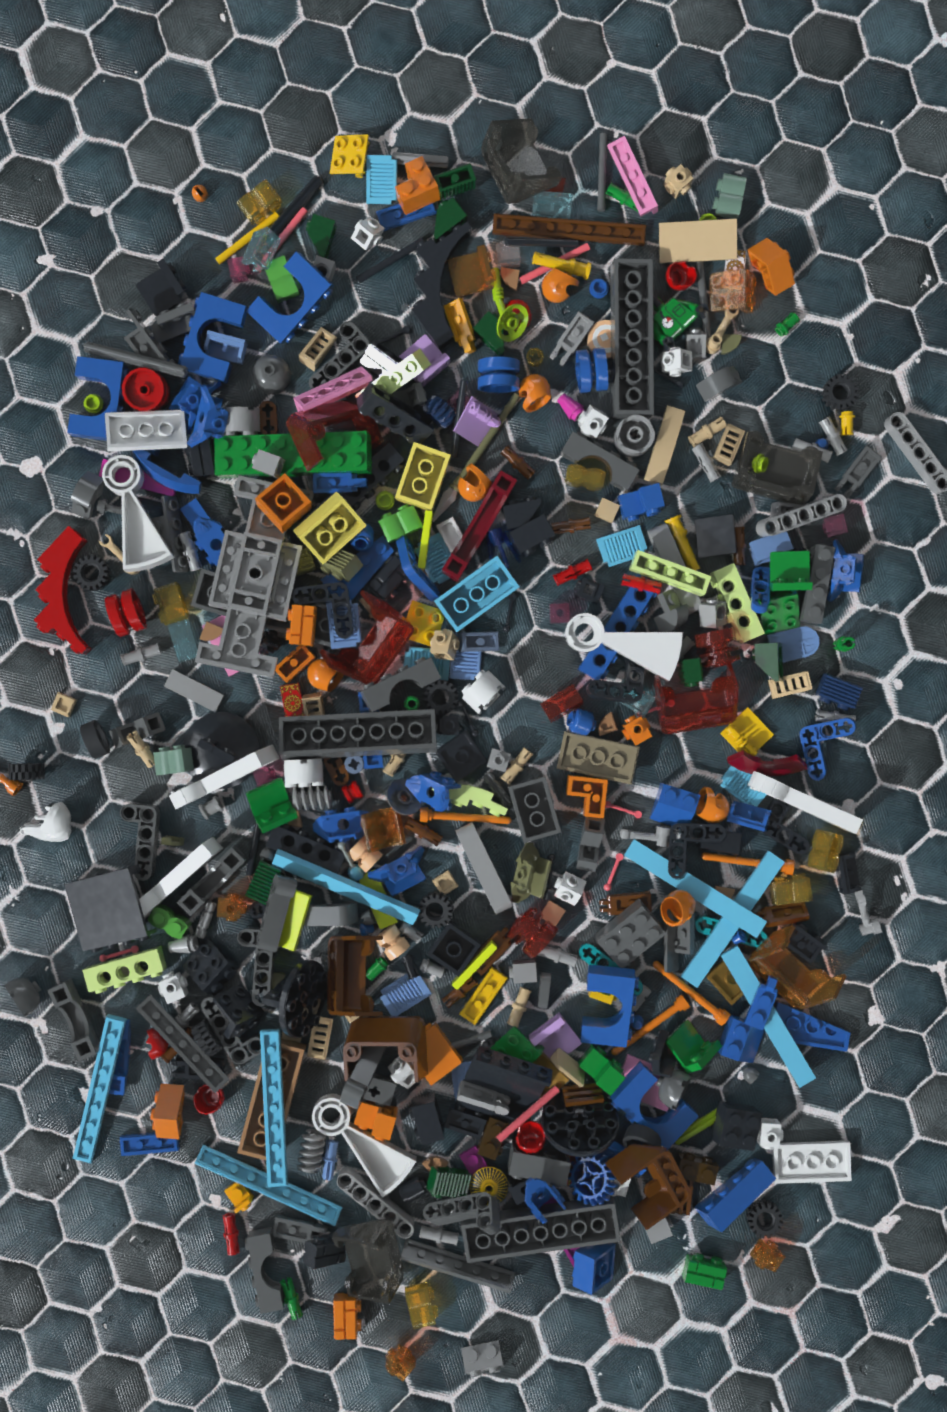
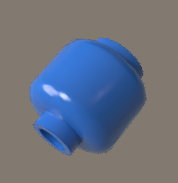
[349,523,374,551]
[566,708,596,735]

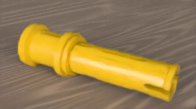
[532,251,591,280]
[665,514,700,571]

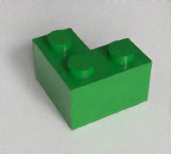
[578,1044,625,1096]

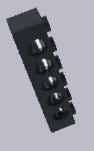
[303,443,405,520]

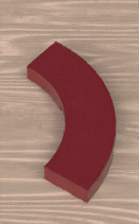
[727,750,807,776]

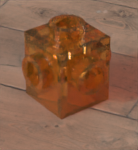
[217,893,247,921]
[749,1238,785,1272]
[385,1343,416,1381]

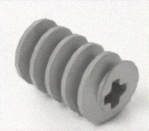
[292,785,333,811]
[296,1129,327,1173]

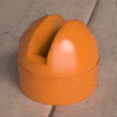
[192,184,208,202]

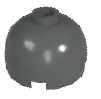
[252,354,291,395]
[4,977,41,1017]
[656,1070,692,1111]

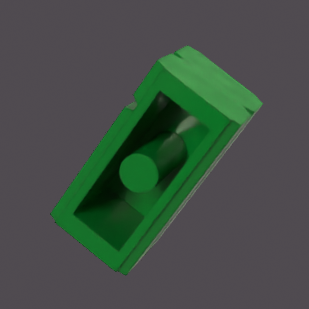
[682,1252,727,1290]

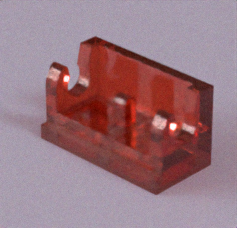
[540,684,583,723]

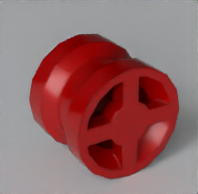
[342,780,364,804]

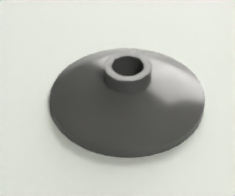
[386,779,423,815]

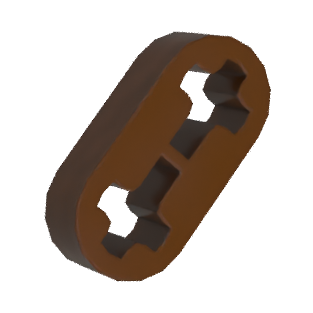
[259,401,278,435]
[324,757,350,786]

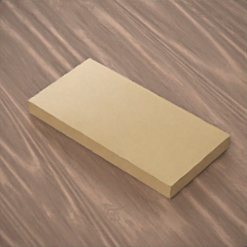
[659,219,737,264]

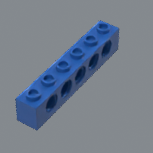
[577,574,657,680]

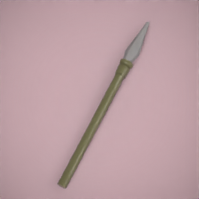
[432,393,520,522]

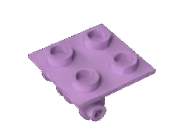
[453,396,501,446]

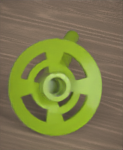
[492,267,528,342]

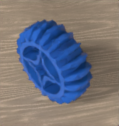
[568,1152,618,1206]

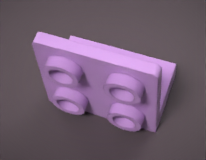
[399,335,450,387]
[529,1012,582,1058]

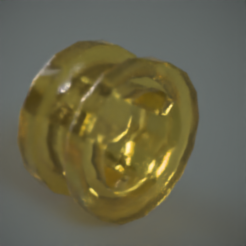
[526,348,544,367]

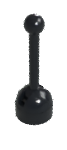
[541,854,557,900]

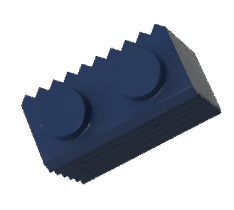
[815,674,863,711]

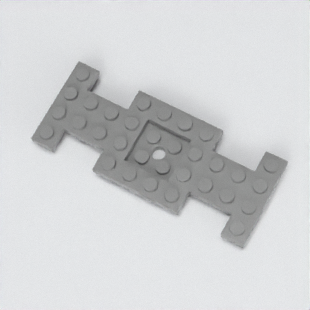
[195,475,314,678]

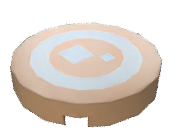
[587,320,611,359]

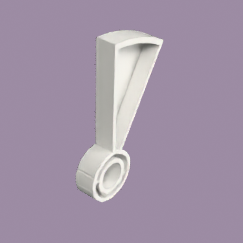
[102,455,175,572]
[565,613,683,681]
[169,745,280,809]
[748,771,863,834]
[139,837,223,917]
[312,1093,417,1198]

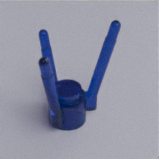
[486,528,522,569]

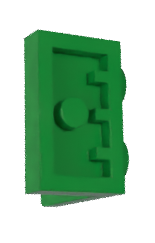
[770,551,813,591]
[758,590,800,635]
[246,777,298,833]
[666,1020,722,1074]
[490,1026,545,1063]

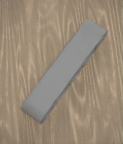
[884,412,947,494]
[756,494,847,537]
[647,523,701,615]
[455,822,513,914]
[337,1167,414,1239]

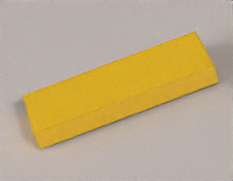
[459,967,508,1025]

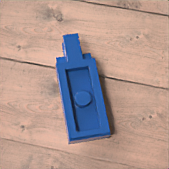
[313,473,368,494]
[744,975,778,1031]

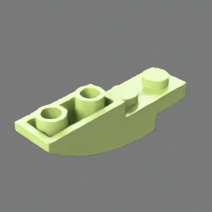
[432,783,508,817]

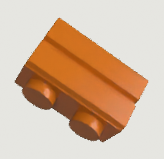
[286,605,317,646]
[275,645,317,683]
[333,1293,362,1340]

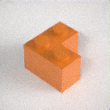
[395,156,440,215]
[747,238,795,296]
[566,775,608,818]
[151,1083,185,1139]
[354,1100,398,1141]

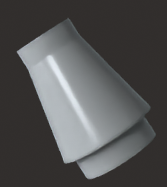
[168,934,198,953]

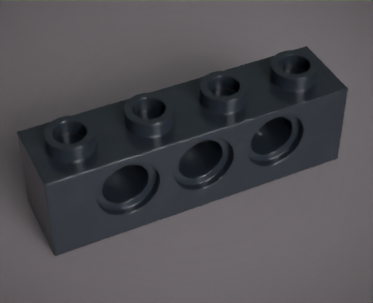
[356,382,434,445]
[266,823,345,874]

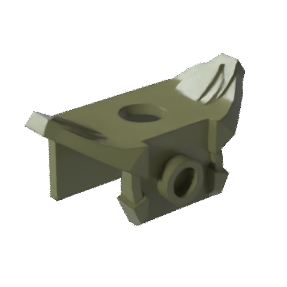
[511,842,552,903]

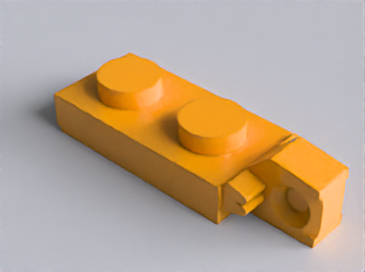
[444,298,476,354]

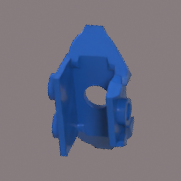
[168,376,221,435]
[187,384,229,448]
[193,517,225,567]
[826,539,864,602]
[405,771,461,812]
[312,807,375,843]
[368,846,426,897]
[525,1177,566,1224]

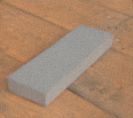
[164,669,225,712]

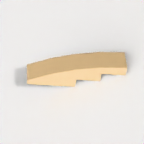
[644,405,685,485]

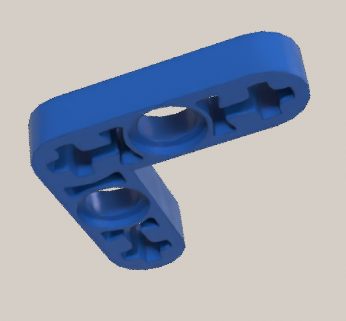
[396,535,440,602]
[751,567,770,614]
[800,717,857,780]

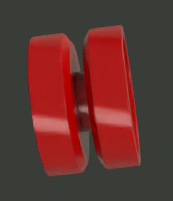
[122,368,170,411]
[105,588,147,637]

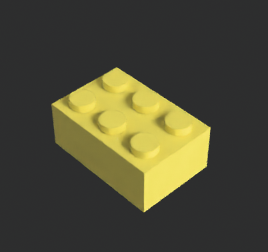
[395,442,451,512]
[293,492,367,564]

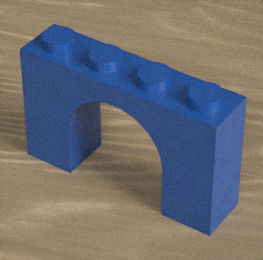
[246,251,335,344]
[178,292,248,384]
[67,356,130,441]
[580,964,639,1048]
[609,1061,699,1149]

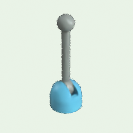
[338,842,365,881]

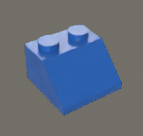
[649,783,701,829]
[718,1014,765,1063]
[572,1243,616,1295]

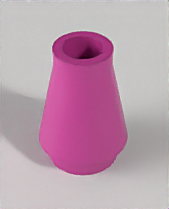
[557,393,585,422]

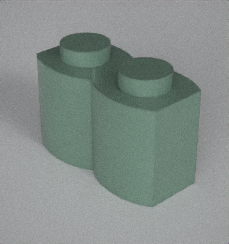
[712,173,747,219]
[153,745,194,775]

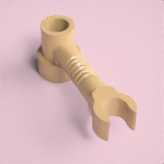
[706,305,739,354]
[99,534,140,575]

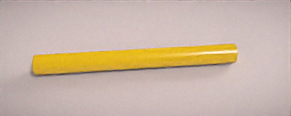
[215,212,279,265]

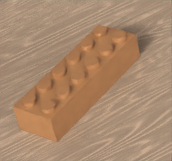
[237,1039,307,1160]

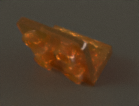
[448,244,496,297]
[709,269,757,314]
[360,807,406,853]

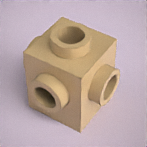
[663,164,694,199]
[430,629,460,660]

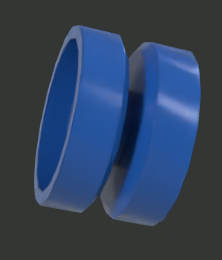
[575,347,608,393]
[478,357,520,393]

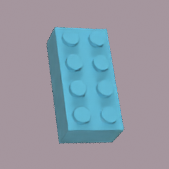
[434,556,519,633]

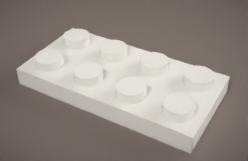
[105,410,187,451]
[772,1140,852,1184]

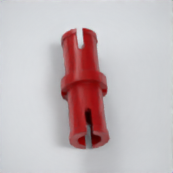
[553,559,592,586]
[621,573,662,594]
[223,1213,240,1256]

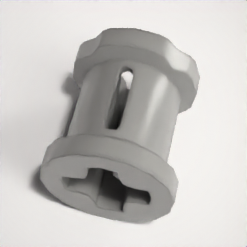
[198,796,224,820]

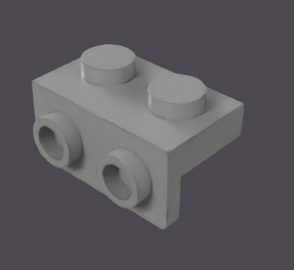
[461,1340,504,1377]

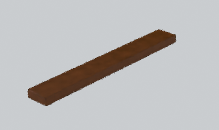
[492,213,646,246]

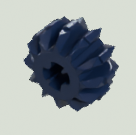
[423,395,456,428]

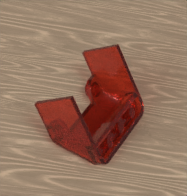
[286,400,384,472]
[320,590,414,685]
[655,663,739,734]

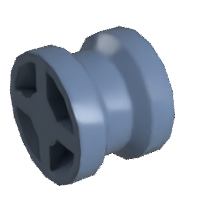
[344,756,364,774]

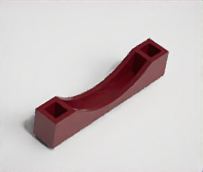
[441,471,517,582]

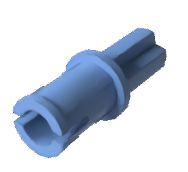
[322,1140,338,1180]

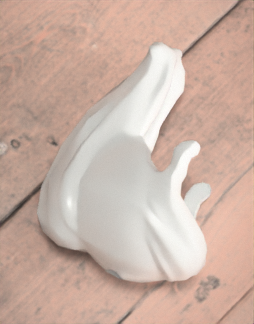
[20,802,71,842]

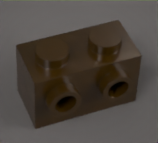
[477,1116,509,1160]
[675,1152,719,1186]

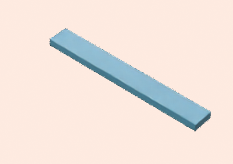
[624,839,767,938]
[272,849,420,925]
[681,851,785,988]
[721,945,816,1088]
[73,1014,127,1163]
[260,1029,288,1187]
[194,1144,343,1226]

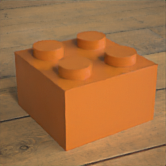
[255,473,312,533]

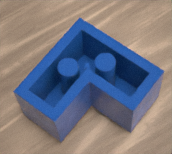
[617,483,665,522]

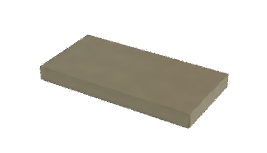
[557,731,640,785]

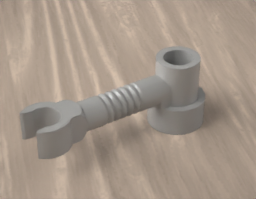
[620,825,671,847]
[855,890,882,936]

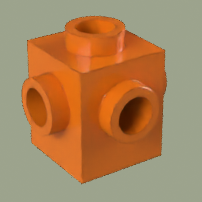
[622,715,652,746]

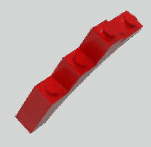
[34,526,91,655]

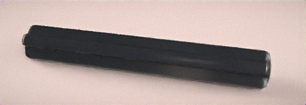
[267,175,323,238]

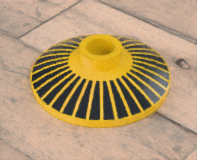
[470,1167,508,1205]

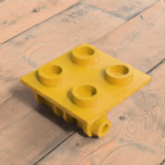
[330,134,370,178]
[401,600,445,646]
[720,707,774,756]

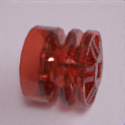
[694,627,741,668]
[507,906,558,958]

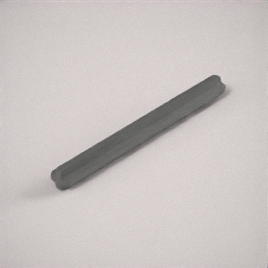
[83,341,188,378]

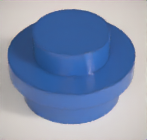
[589,279,609,299]

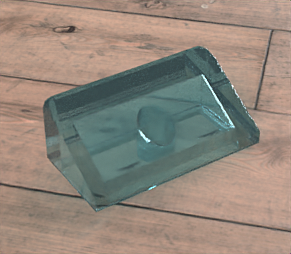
[613,679,655,718]

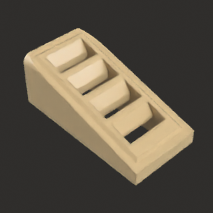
[299,327,337,371]
[713,424,745,466]
[768,671,812,699]
[302,692,325,716]
[307,1017,333,1060]

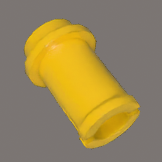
[839,411,855,436]

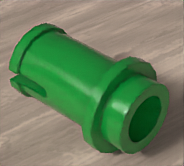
[775,312,800,337]
[404,696,420,711]
[366,957,389,981]

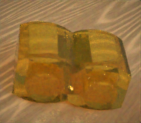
[236,179,282,225]
[564,464,606,491]
[152,582,190,626]
[808,829,843,873]
[769,874,813,905]
[405,1282,439,1330]

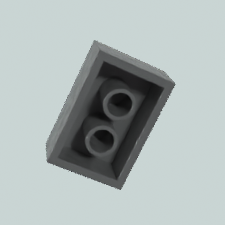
[508,776,561,843]
[595,899,666,968]
[508,1140,571,1187]

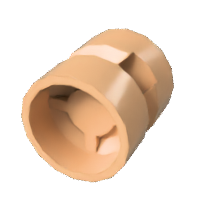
[348,836,383,873]
[376,924,410,961]

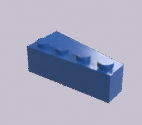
[694,1158,776,1232]

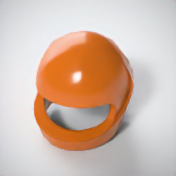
[541,268,579,303]
[519,374,551,412]
[458,463,492,502]
[307,659,345,692]
[696,787,730,823]
[661,890,696,927]

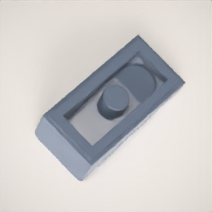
[458,631,499,652]

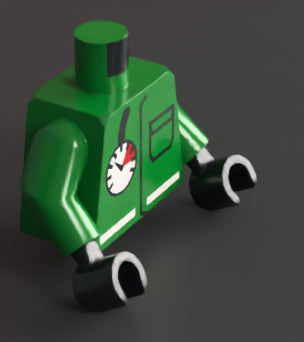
[653,297,710,352]

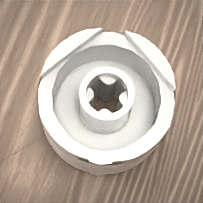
[462,670,505,714]
[284,758,324,787]

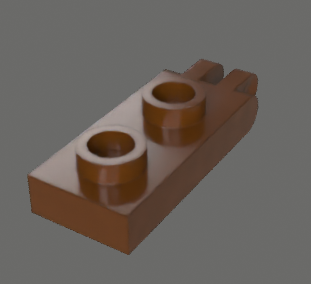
[599,891,652,915]
[755,900,809,927]
[469,927,514,975]

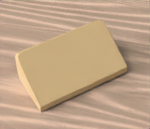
[550,1048,585,1087]

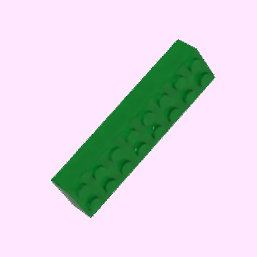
[215,431,372,479]

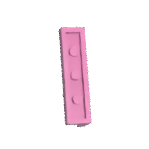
[607,136,658,217]
[293,366,373,417]

